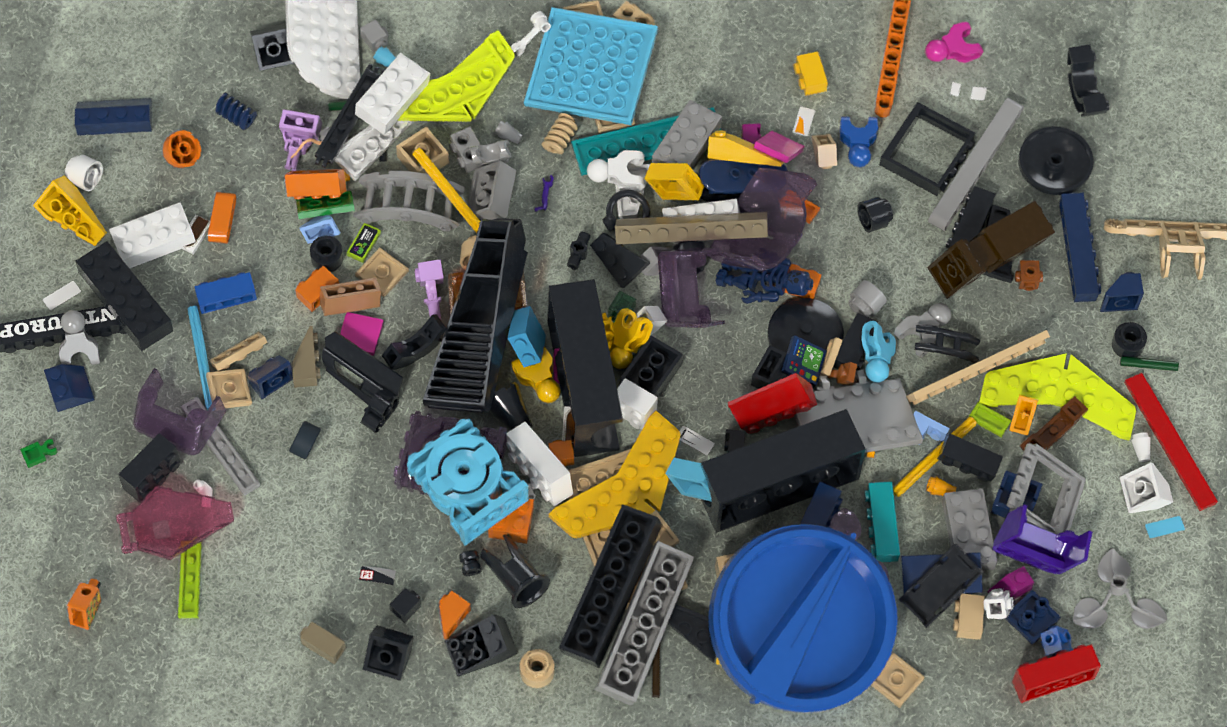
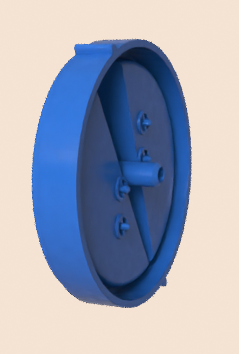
[709,524,897,712]

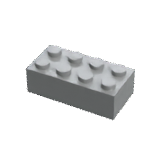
[652,100,722,169]
[942,489,997,571]

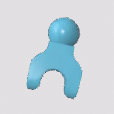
[862,321,896,383]

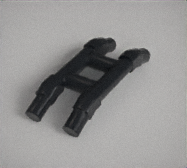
[914,325,980,363]

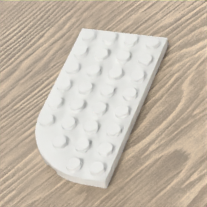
[285,0,360,99]

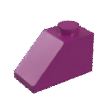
[987,566,1034,600]

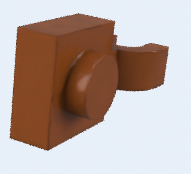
[827,362,857,385]

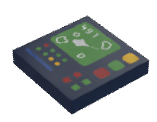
[782,335,827,386]

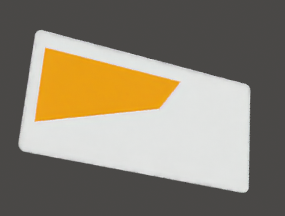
[793,107,815,136]

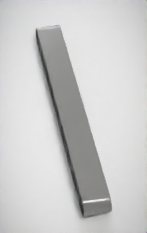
[928,98,1024,231]

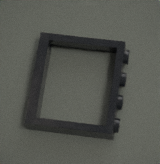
[879,102,976,196]

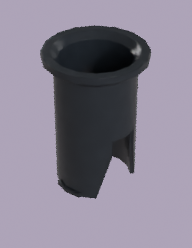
[480,534,550,608]

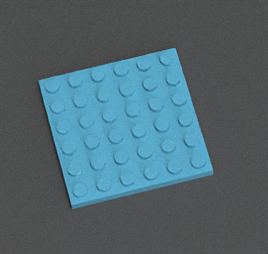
[524,7,658,125]

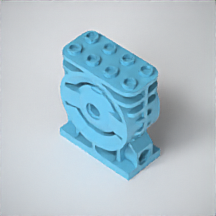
[407,418,528,546]

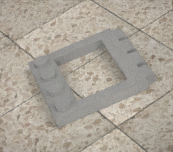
[1007,444,1086,534]

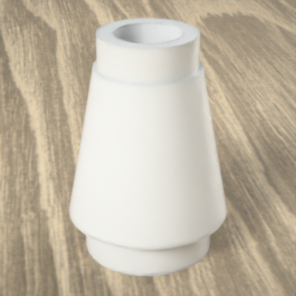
[1131,433,1151,462]

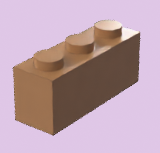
[320,278,381,316]

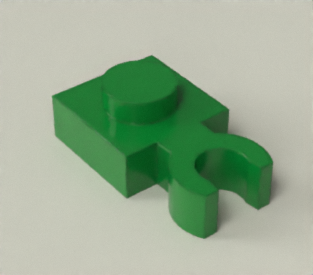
[20,439,58,468]

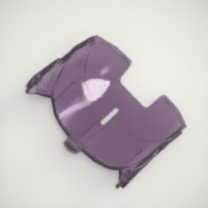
[707,168,817,272]

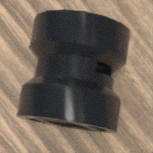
[459,550,482,576]

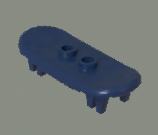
[699,160,788,194]

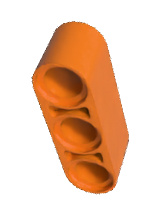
[208,192,236,244]

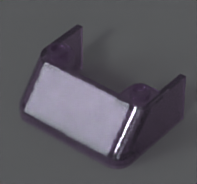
[658,248,725,328]
[133,368,226,455]

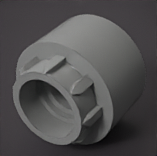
[849,280,887,317]

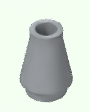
[494,121,523,145]

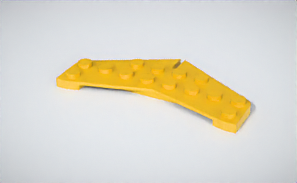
[549,411,680,538]

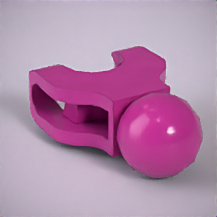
[925,22,984,63]

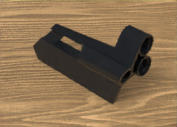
[322,331,403,433]

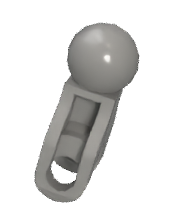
[470,140,512,165]
[894,303,952,358]
[59,310,100,365]

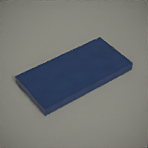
[901,552,983,594]

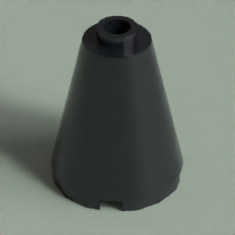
[490,382,533,430]

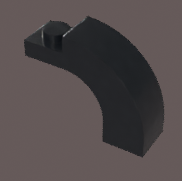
[381,314,447,370]

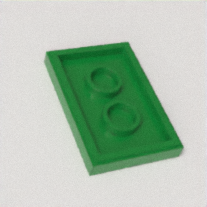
[296,191,355,219]

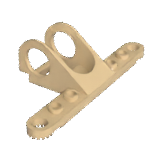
[1104,219,1227,280]

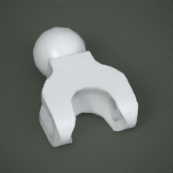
[587,150,645,191]

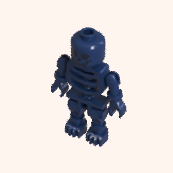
[715,248,813,304]

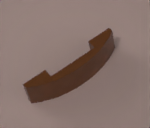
[1019,396,1088,451]

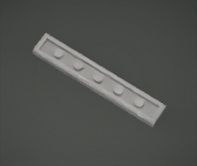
[181,396,261,496]

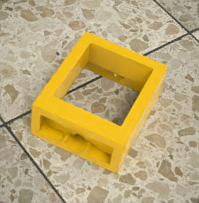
[644,163,705,200]

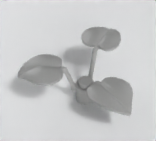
[1073,548,1167,629]

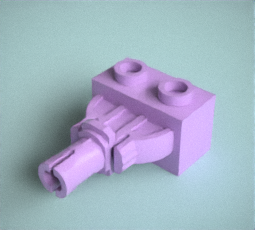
[279,109,322,171]
[414,260,443,319]

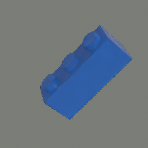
[194,272,257,314]

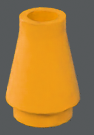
[926,476,956,496]

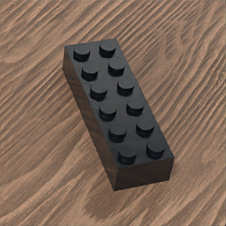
[75,241,173,352]

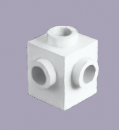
[984,589,1014,619]

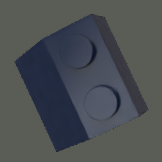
[1100,272,1144,312]
[247,355,293,400]
[44,364,95,412]

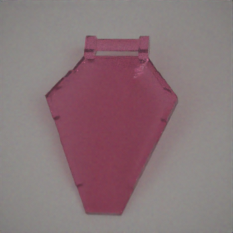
[116,486,234,560]

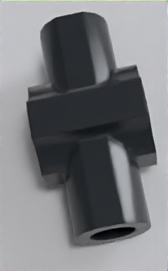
[567,232,591,270]

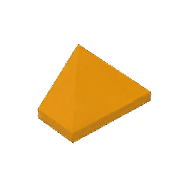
[1009,394,1038,436]

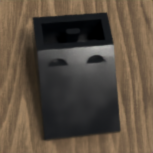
[751,345,820,390]
[445,614,518,677]

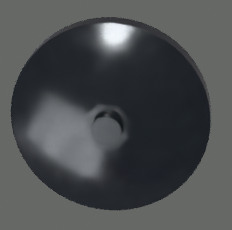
[1018,126,1094,195]
[767,298,844,353]

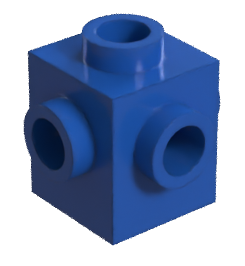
[1041,626,1072,657]

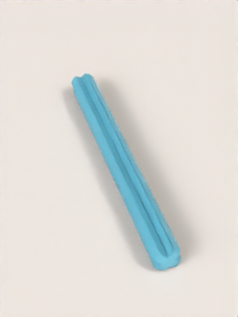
[188,306,213,410]

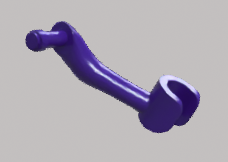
[534,175,554,212]

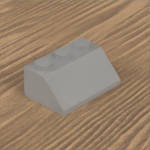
[467,160,516,220]

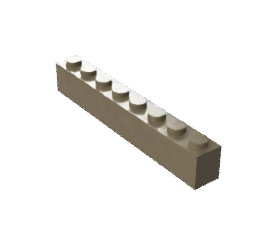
[615,212,768,244]

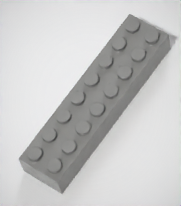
[594,541,694,706]

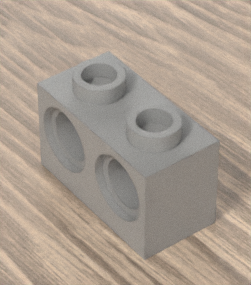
[449,127,487,173]

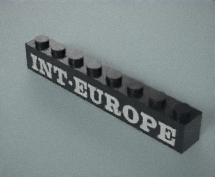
[0,306,127,353]

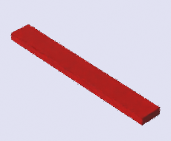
[1124,373,1218,511]

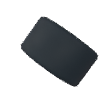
[289,421,321,459]

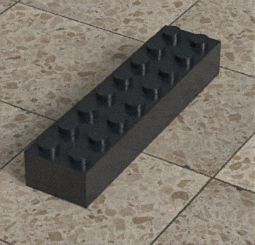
[559,504,662,668]

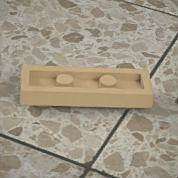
[209,332,268,371]

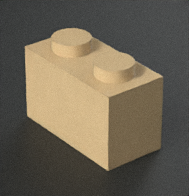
[953,594,984,640]

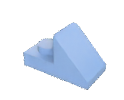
[913,411,950,445]

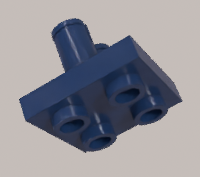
[1005,590,1061,645]

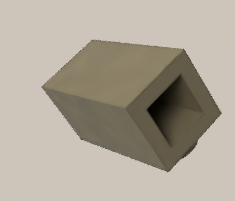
[300,622,346,664]

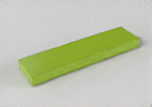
[178,542,202,618]

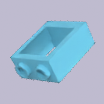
[665,458,711,501]

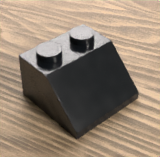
[250,23,294,71]
[362,625,414,681]

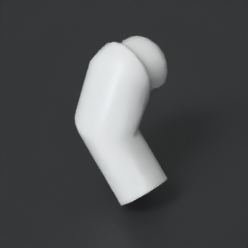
[193,479,213,507]

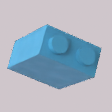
[508,306,546,367]

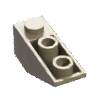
[292,326,321,388]

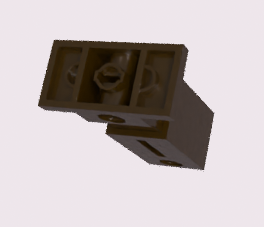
[927,201,1055,299]

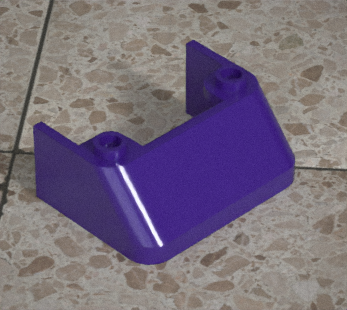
[993,505,1092,574]

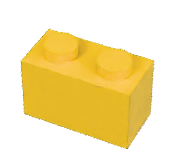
[794,52,828,96]

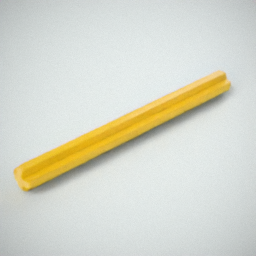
[412,147,480,233]
[893,417,977,497]

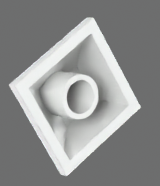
[1120,463,1173,513]

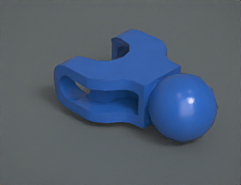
[840,116,878,167]

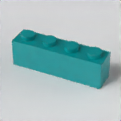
[864,482,900,563]

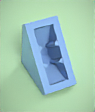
[299,215,340,244]

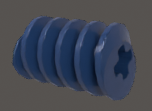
[215,92,257,130]

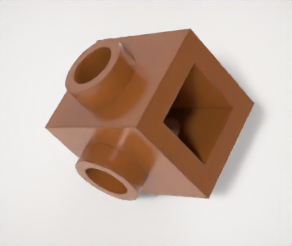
[1015,260,1043,291]

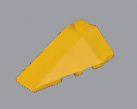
[708,130,784,167]
[33,175,107,246]

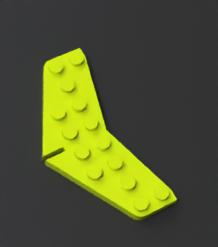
[397,30,514,122]
[979,353,1136,441]

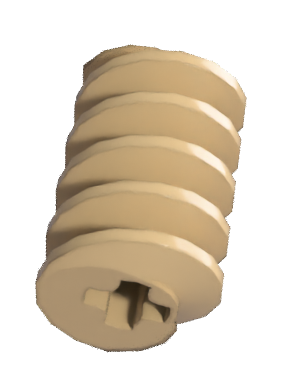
[542,113,578,154]

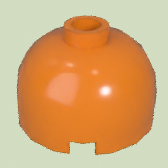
[162,130,201,168]

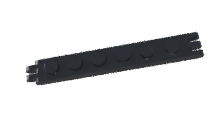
[315,63,385,168]

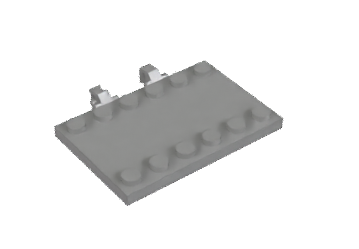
[795,370,923,453]

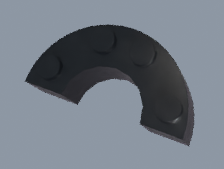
[1067,44,1109,117]

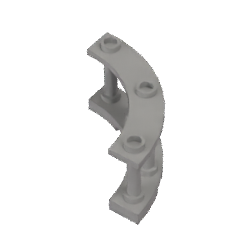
[354,171,465,231]

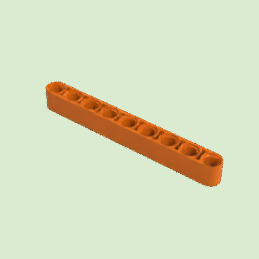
[875,0,911,118]

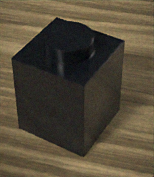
[389,588,421,623]

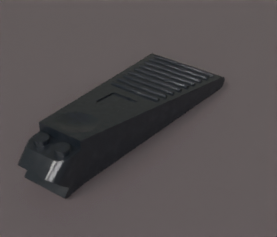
[423,218,528,413]

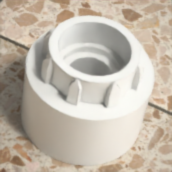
[65,155,103,191]

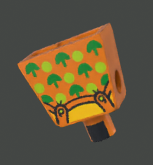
[67,579,101,630]

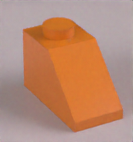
[439,590,471,640]

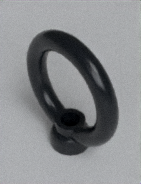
[602,189,650,232]

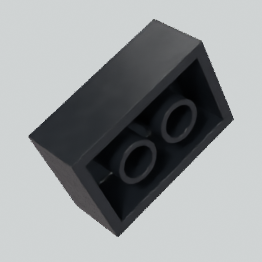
[619,335,683,398]
[118,433,180,503]

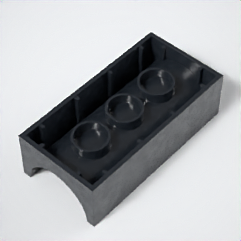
[547,279,623,457]
[701,409,866,533]

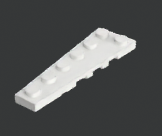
[334,121,414,181]

